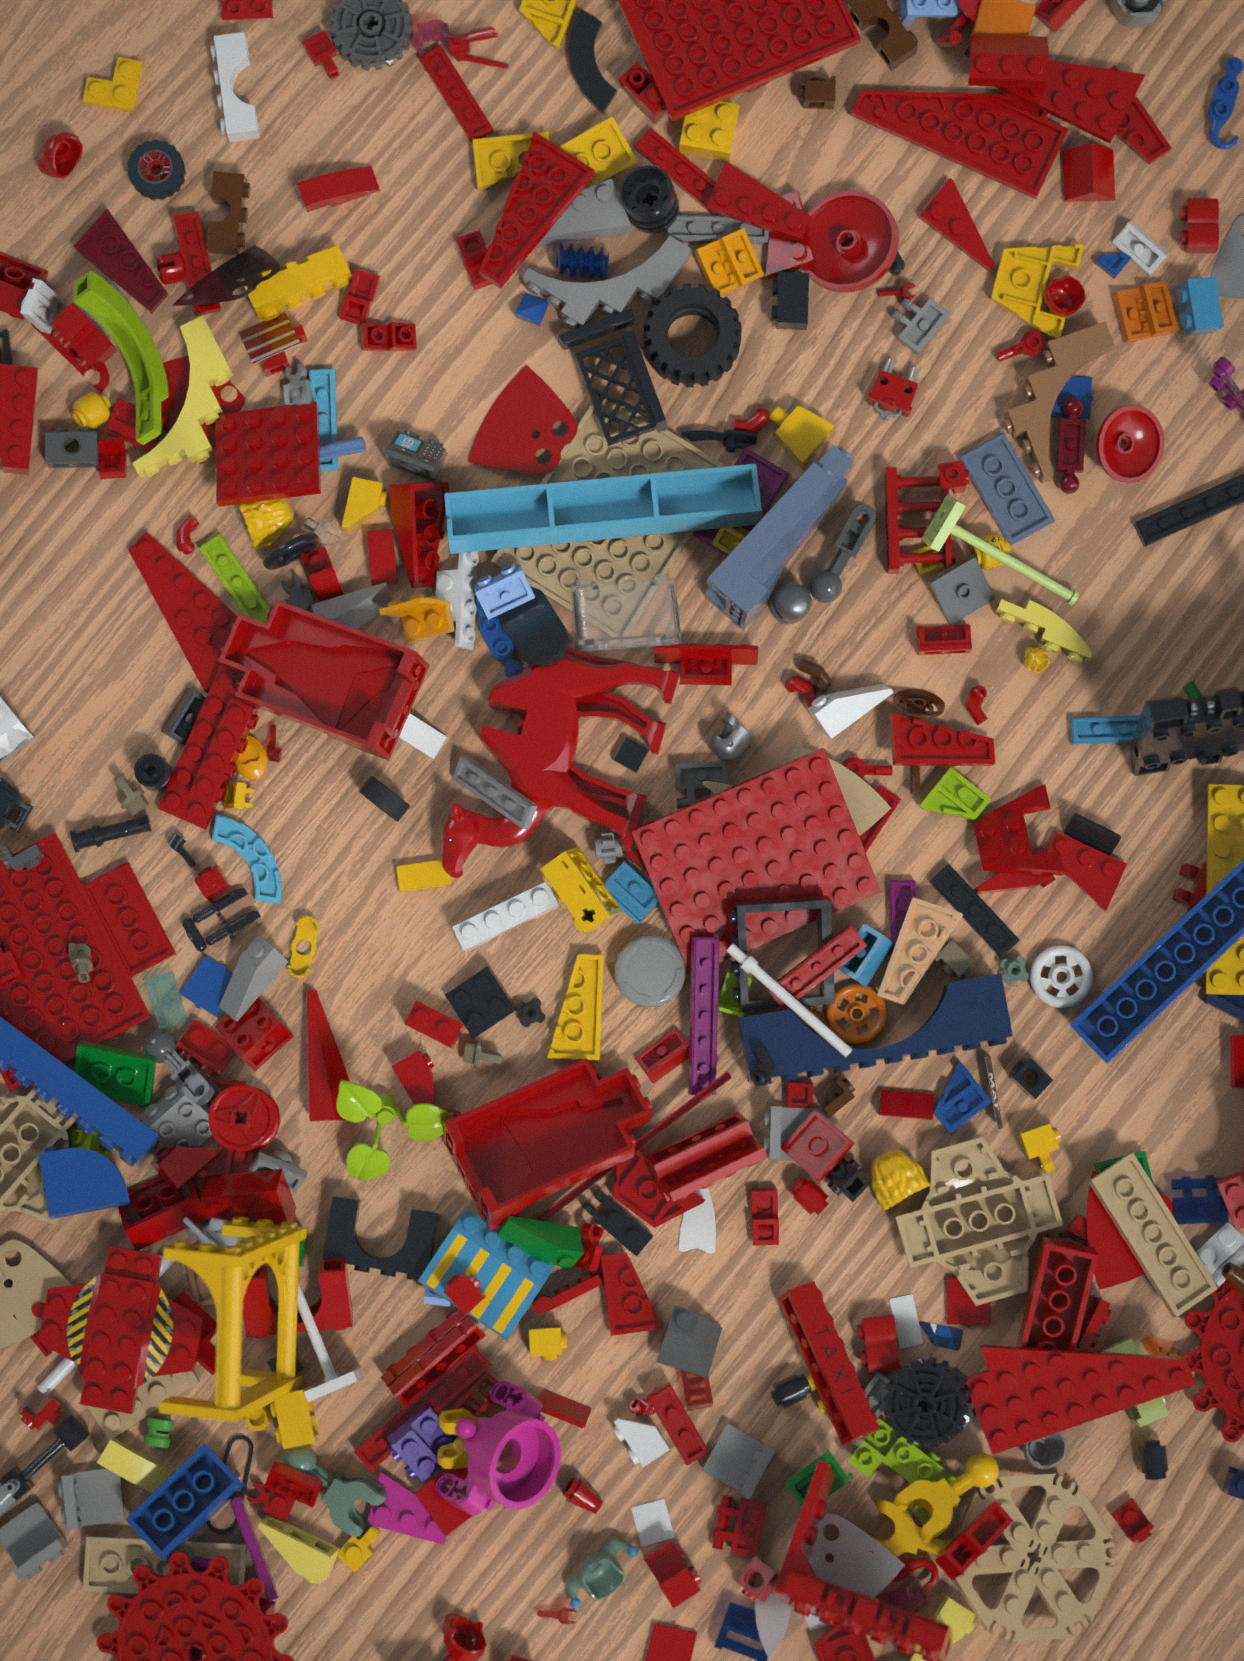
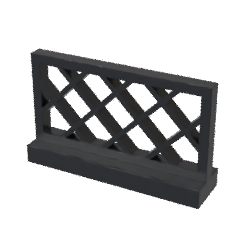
[575,330,667,446]

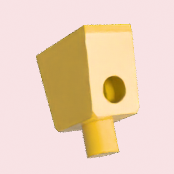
[769,406,834,468]

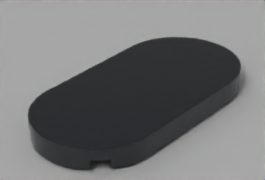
[499,588,570,667]

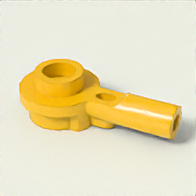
[245,1387,272,1431]

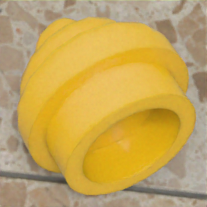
[1024,647,1050,674]

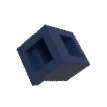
[1221,1466,1244,1500]

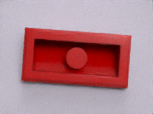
[1034,0,1086,32]
[634,1027,689,1083]
[879,1089,934,1120]
[538,1389,591,1429]

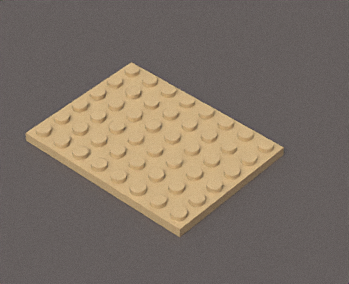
[491,389,727,644]

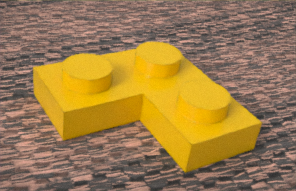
[83,57,144,113]

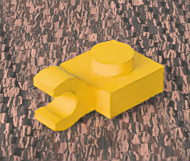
[337,1526,381,1573]

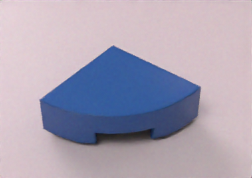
[1094,253,1132,279]

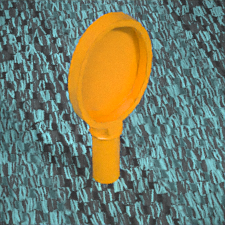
[236,735,267,780]

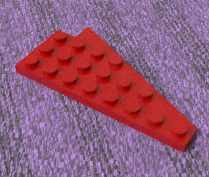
[850,90,1069,199]
[966,1345,1196,1455]

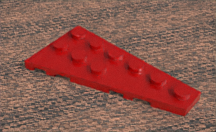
[996,60,1146,144]

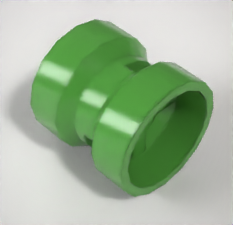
[143,1417,174,1448]

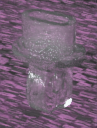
[300,517,343,546]

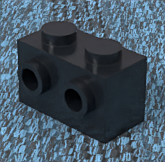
[771,272,809,330]

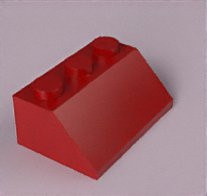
[968,34,1049,89]
[0,252,49,320]
[118,1176,209,1250]

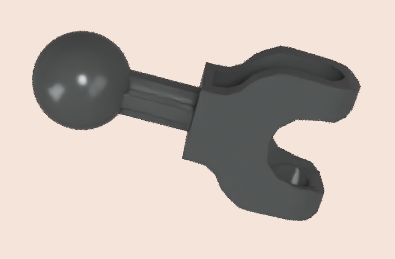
[809,504,876,603]
[143,1030,222,1113]

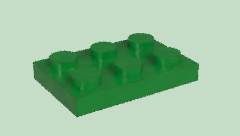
[74,1041,157,1106]

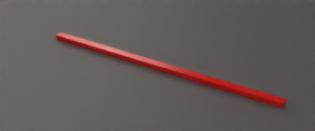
[534,1071,732,1222]

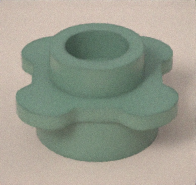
[1000,956,1029,985]

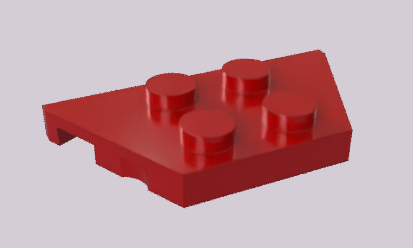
[612,1150,705,1228]

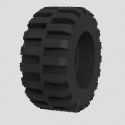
[643,283,742,388]

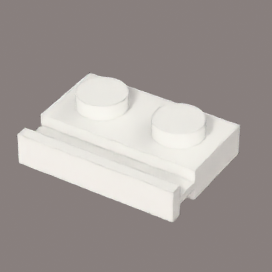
[20,278,63,334]
[1196,1222,1244,1287]

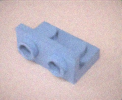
[474,564,535,620]

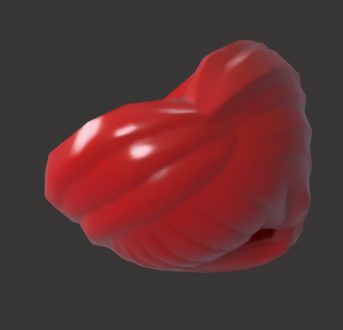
[37,132,83,179]

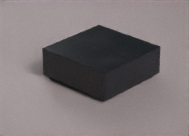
[614,737,649,773]

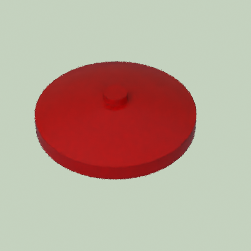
[803,191,899,293]

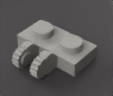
[891,298,950,355]

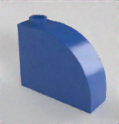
[38,1146,130,1220]

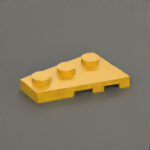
[473,131,550,192]

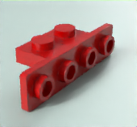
[654,643,758,686]
[174,1291,217,1375]

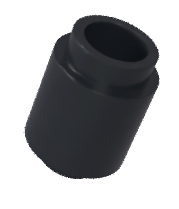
[770,1373,812,1409]
[1139,1440,1169,1480]

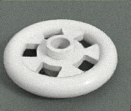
[1030,945,1093,1008]

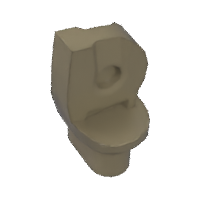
[115,776,149,817]
[69,943,93,983]
[463,1040,503,1068]

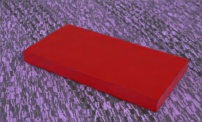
[83,862,177,978]

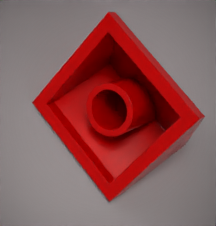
[1062,142,1116,202]

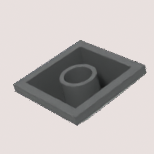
[656,1305,722,1379]

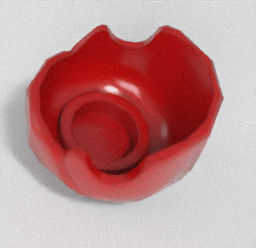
[1043,276,1086,317]

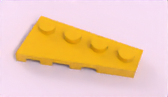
[547,954,604,1061]

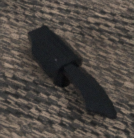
[681,429,758,453]

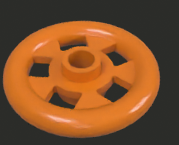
[825,983,888,1046]

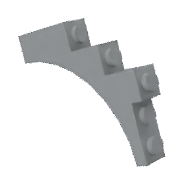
[523,236,692,330]

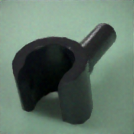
[169,834,196,868]

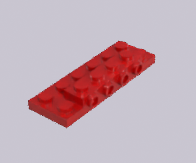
[157,665,260,830]

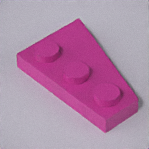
[367,1471,446,1545]

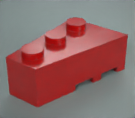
[200,1169,296,1225]

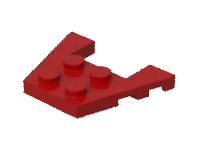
[973,784,1065,876]
[813,1593,883,1661]

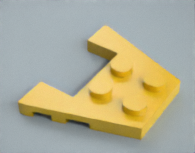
[990,244,1084,340]

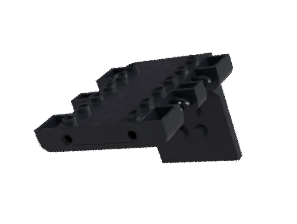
[1130,687,1244,776]

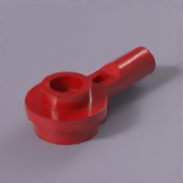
[995,330,1046,362]
[841,757,893,779]

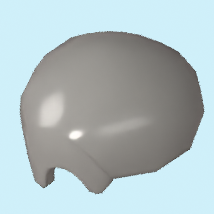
[1022,1432,1067,1469]

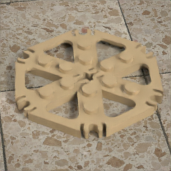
[951,1474,1116,1642]

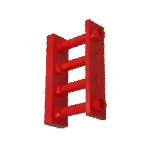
[884,467,956,574]

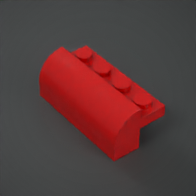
[645,1112,767,1202]

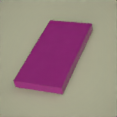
[692,447,789,557]

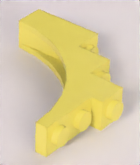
[133,315,233,477]

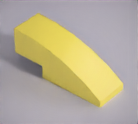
[97,1438,174,1493]

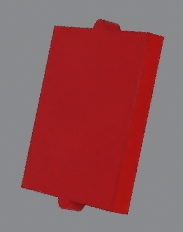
[947,1277,991,1327]
[645,1623,697,1661]

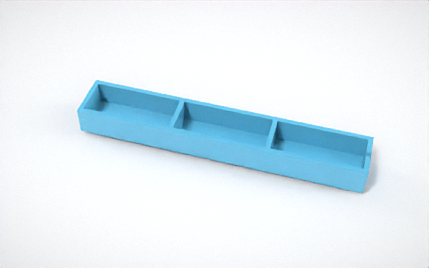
[444,464,762,554]

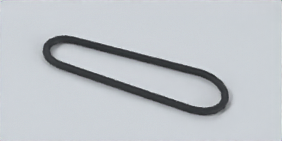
[206,1435,254,1535]

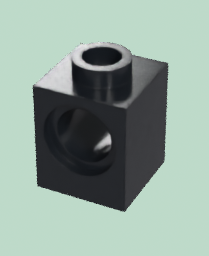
[1010,1058,1053,1100]

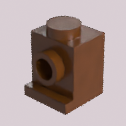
[799,76,836,109]

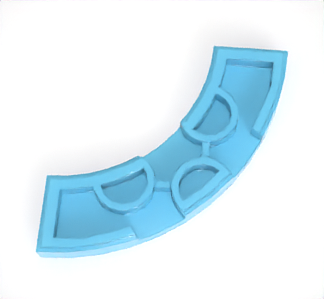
[212,815,282,904]

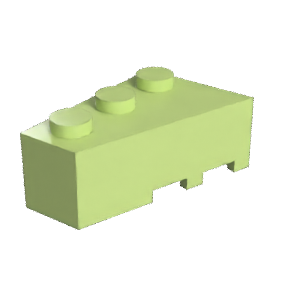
[1099,1337,1170,1427]

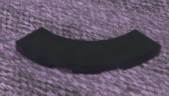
[569,9,617,114]

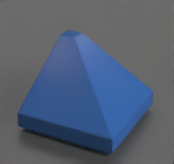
[515,293,549,326]

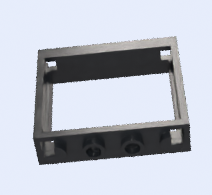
[729,896,835,1010]

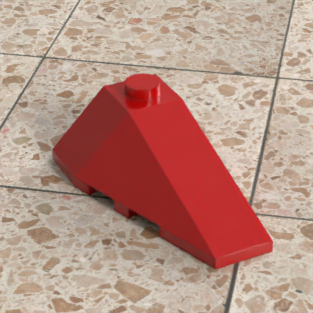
[389,482,449,588]

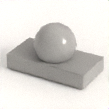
[248,1150,308,1193]

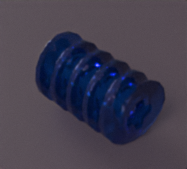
[556,242,610,281]

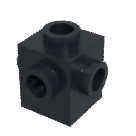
[826,1157,871,1202]

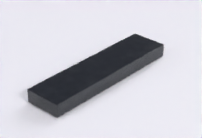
[929,864,1020,958]

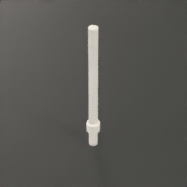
[727,943,853,1057]

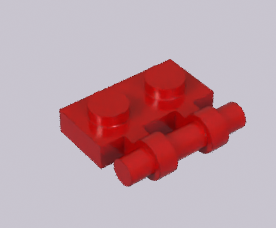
[712,1494,767,1557]

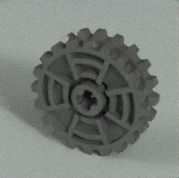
[329,0,413,71]

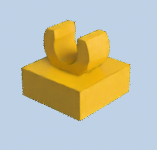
[223,782,255,810]

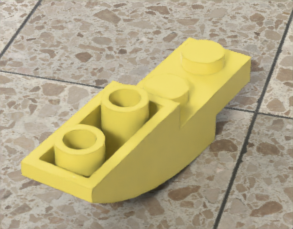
[995,599,1092,663]

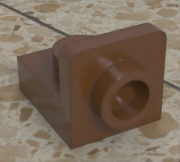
[823,1076,855,1118]

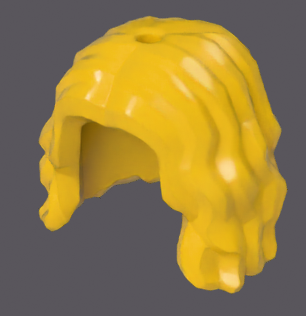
[237,498,294,550]
[870,1149,930,1211]

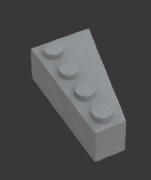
[536,179,631,247]

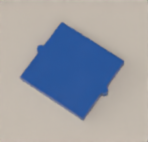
[1050,376,1094,419]
[180,955,233,1017]

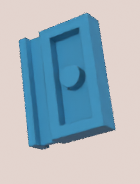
[605,860,659,924]

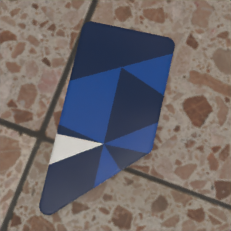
[919,1321,963,1350]

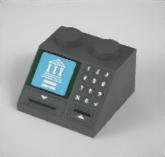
[384,430,447,482]

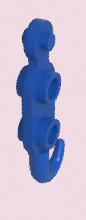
[1208,57,1243,149]
[475,597,522,678]

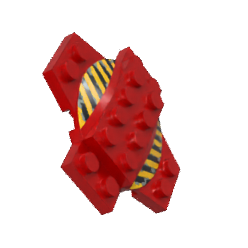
[38,1245,205,1414]

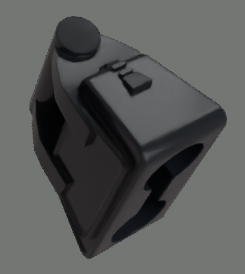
[0,778,34,833]

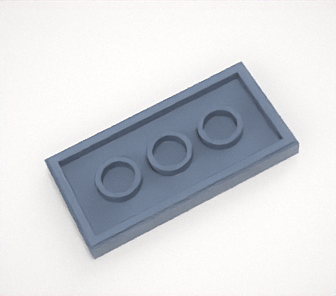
[958,432,1055,547]

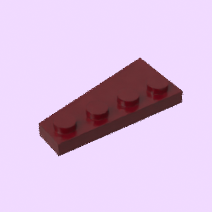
[73,209,168,314]

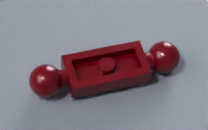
[1056,398,1086,494]

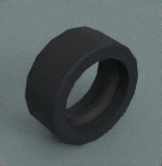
[359,776,410,822]

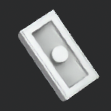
[1112,220,1170,275]

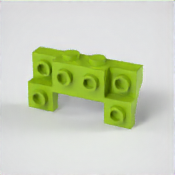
[847,1418,956,1523]

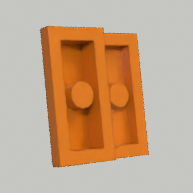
[972,0,1036,36]
[1112,281,1179,343]

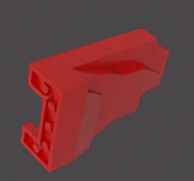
[218,600,430,761]
[444,1058,653,1231]

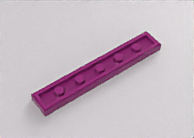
[688,937,720,1095]

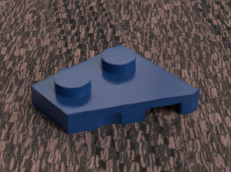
[934,1062,992,1134]

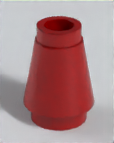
[562,1478,603,1514]

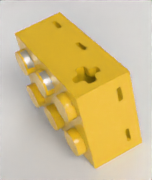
[541,847,623,934]

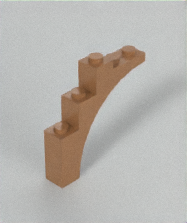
[1003,321,1114,484]

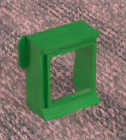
[785,1450,853,1507]

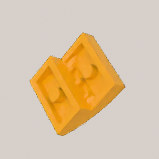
[694,228,765,296]

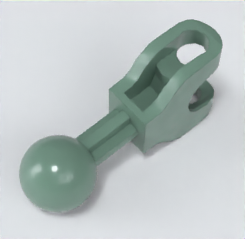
[282,1445,387,1537]

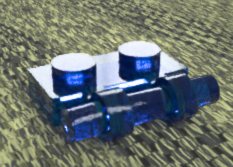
[1171,1175,1228,1224]

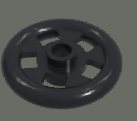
[263,533,319,570]

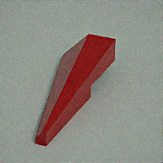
[307,990,350,1122]

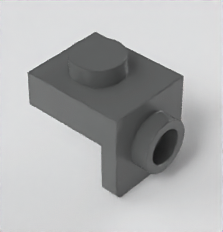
[0,844,45,872]

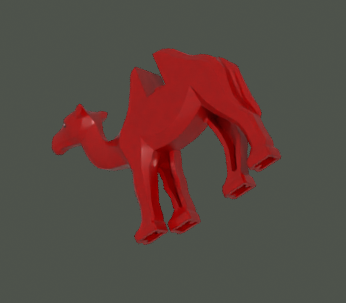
[442,647,679,878]

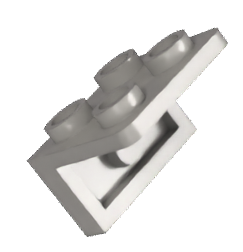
[141,1084,212,1148]
[764,1106,822,1161]
[58,1468,125,1530]
[0,1503,69,1580]

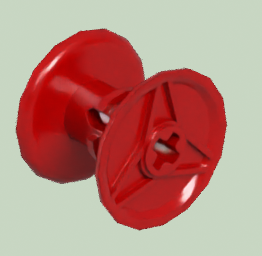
[208,1084,281,1152]

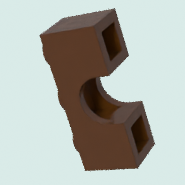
[847,0,918,71]
[206,171,251,256]

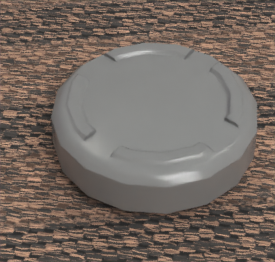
[615,935,686,1007]

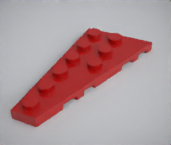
[479,132,595,289]
[128,532,238,693]

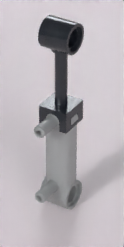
[0,1414,90,1517]

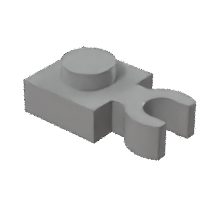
[283,364,313,406]

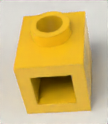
[529,1327,567,1361]

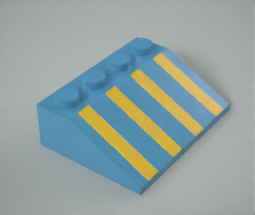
[418,1209,554,1340]

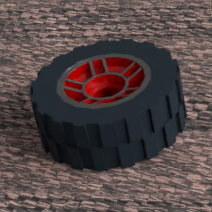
[127,140,186,200]

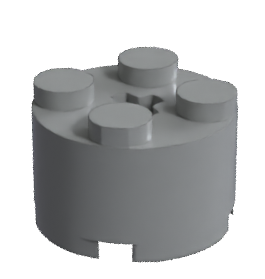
[1111,0,1166,28]

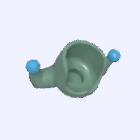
[566,1536,639,1609]

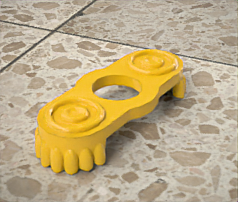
[287,916,319,978]

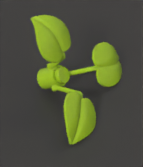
[337,1080,453,1180]

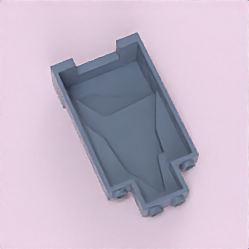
[705,445,853,631]

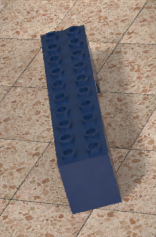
[738,973,1013,1087]

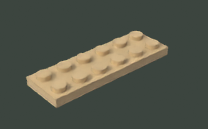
[1088,1153,1218,1318]
[83,1536,247,1594]

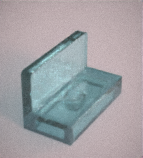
[145,971,188,1030]

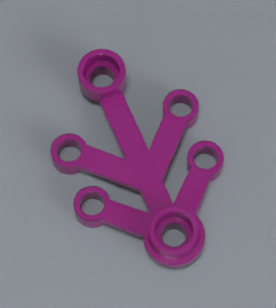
[1208,357,1244,415]

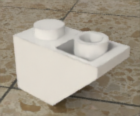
[612,1417,670,1467]

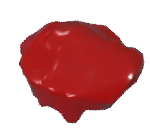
[442,1613,487,1661]

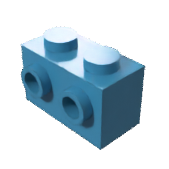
[1176,277,1224,336]
[838,923,894,987]

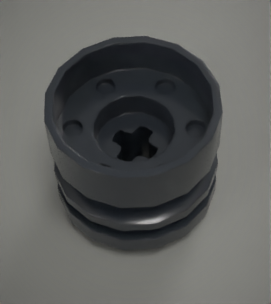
[619,165,680,234]

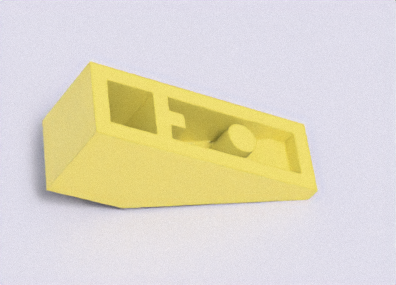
[258,1514,340,1585]
[906,1594,977,1661]

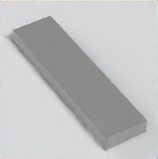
[667,215,770,245]
[452,755,538,829]

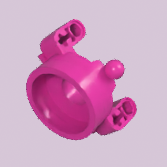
[435,1380,561,1516]

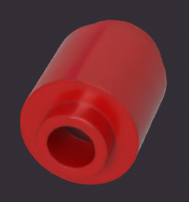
[790,1176,829,1215]

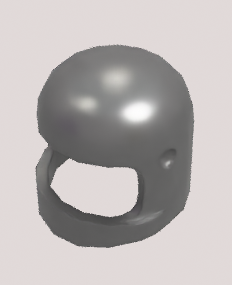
[770,583,812,624]
[707,711,754,762]

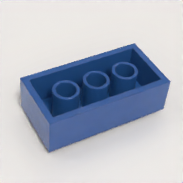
[125,1443,245,1562]

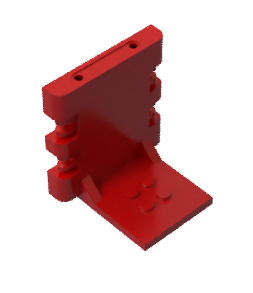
[773,1460,953,1661]

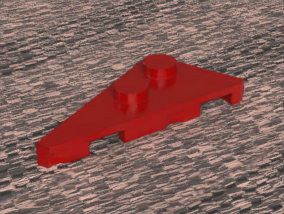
[919,178,994,272]

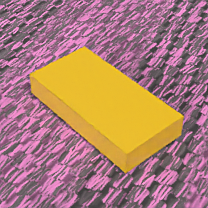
[396,860,452,893]

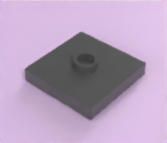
[928,554,995,625]

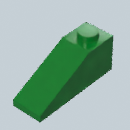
[496,1216,584,1268]

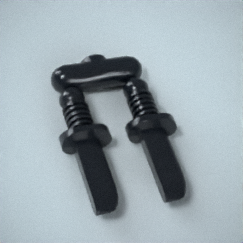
[182,888,261,952]

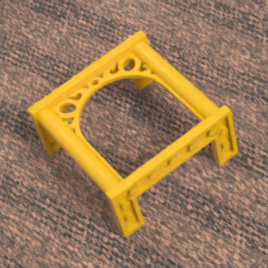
[159,1217,307,1422]

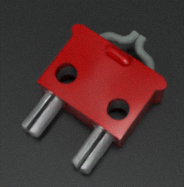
[866,358,920,420]

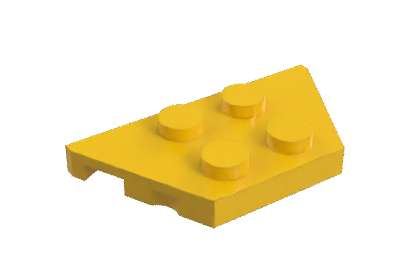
[519,0,578,50]

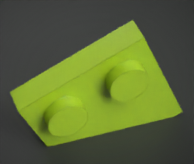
[919,767,992,820]

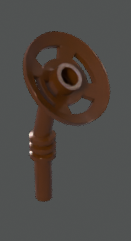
[893,689,945,794]

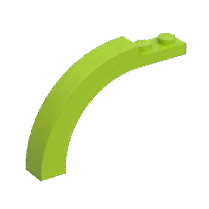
[73,270,169,445]

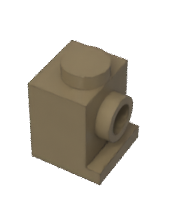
[933,940,974,980]

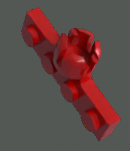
[157,211,221,316]

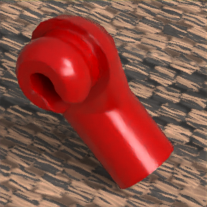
[734,407,770,433]
[175,515,199,555]
[785,676,818,708]
[965,685,988,726]
[629,1387,658,1417]

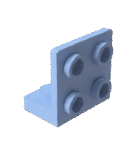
[899,0,957,26]

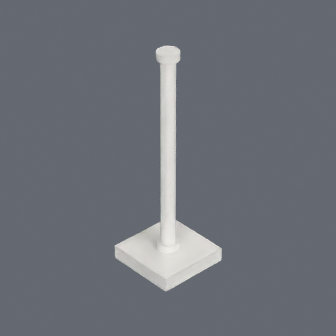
[298,1282,365,1402]

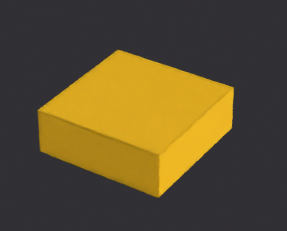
[911,546,945,577]

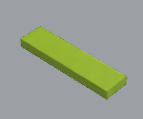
[198,533,270,624]

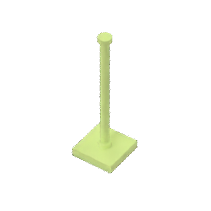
[921,494,1079,606]

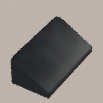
[161,688,206,746]
[1064,813,1121,855]

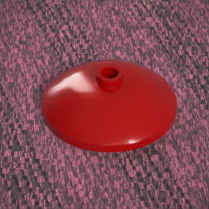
[1096,405,1164,483]

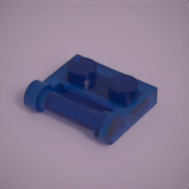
[714,1601,768,1661]

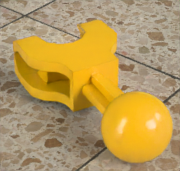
[437,1408,486,1469]
[894,1453,999,1543]
[870,1499,953,1557]

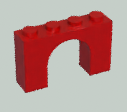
[243,1258,353,1338]

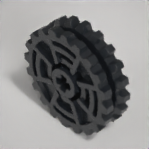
[882,1357,973,1448]

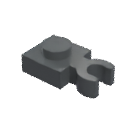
[281,575,315,613]

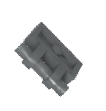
[675,761,728,809]

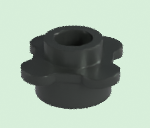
[516,998,545,1027]

